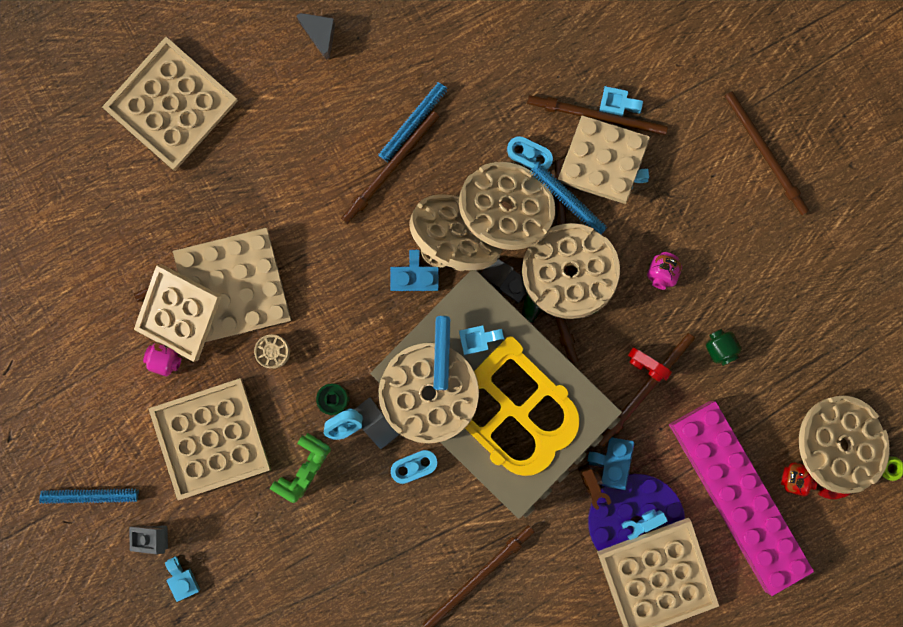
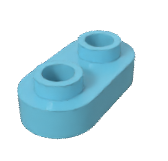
[507,137,553,170]
[324,409,363,440]
[391,450,437,484]

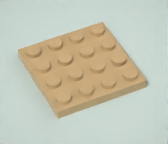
[102,37,238,171]
[173,227,292,342]
[148,378,271,500]
[597,518,719,627]

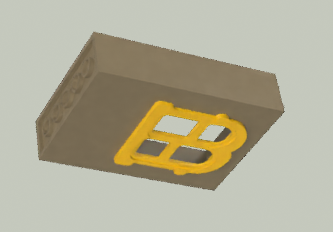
[370,270,622,519]

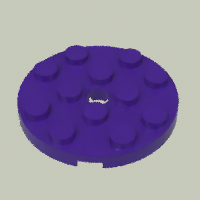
[588,474,685,551]

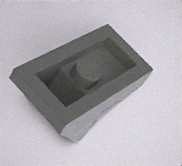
[480,259,527,303]
[129,525,168,554]

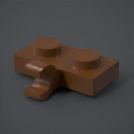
[578,466,611,510]

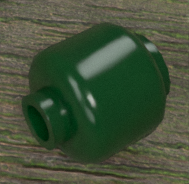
[706,329,742,366]

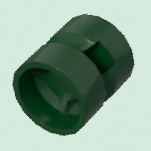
[316,383,350,415]

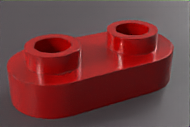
[628,348,672,382]

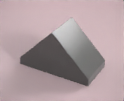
[296,13,335,60]
[354,397,400,449]

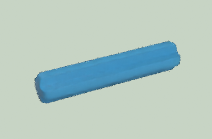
[433,316,451,390]

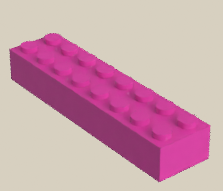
[669,401,814,596]

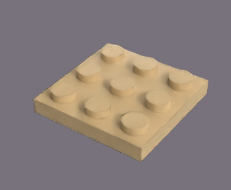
[558,116,650,204]
[134,264,222,362]

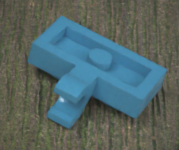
[390,250,438,291]
[587,438,634,490]

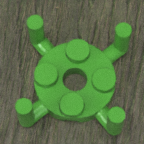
[270,433,331,503]

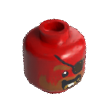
[781,462,817,496]

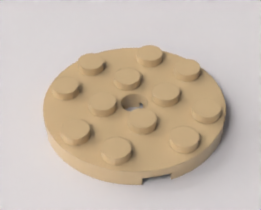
[459,162,555,250]
[409,195,502,271]
[522,223,620,319]
[379,343,479,443]
[799,396,889,494]

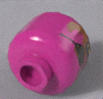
[647,252,682,290]
[143,342,182,376]

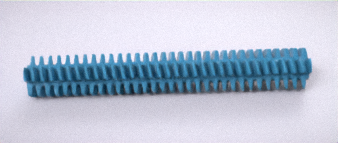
[378,82,447,162]
[530,162,607,234]
[39,489,139,504]

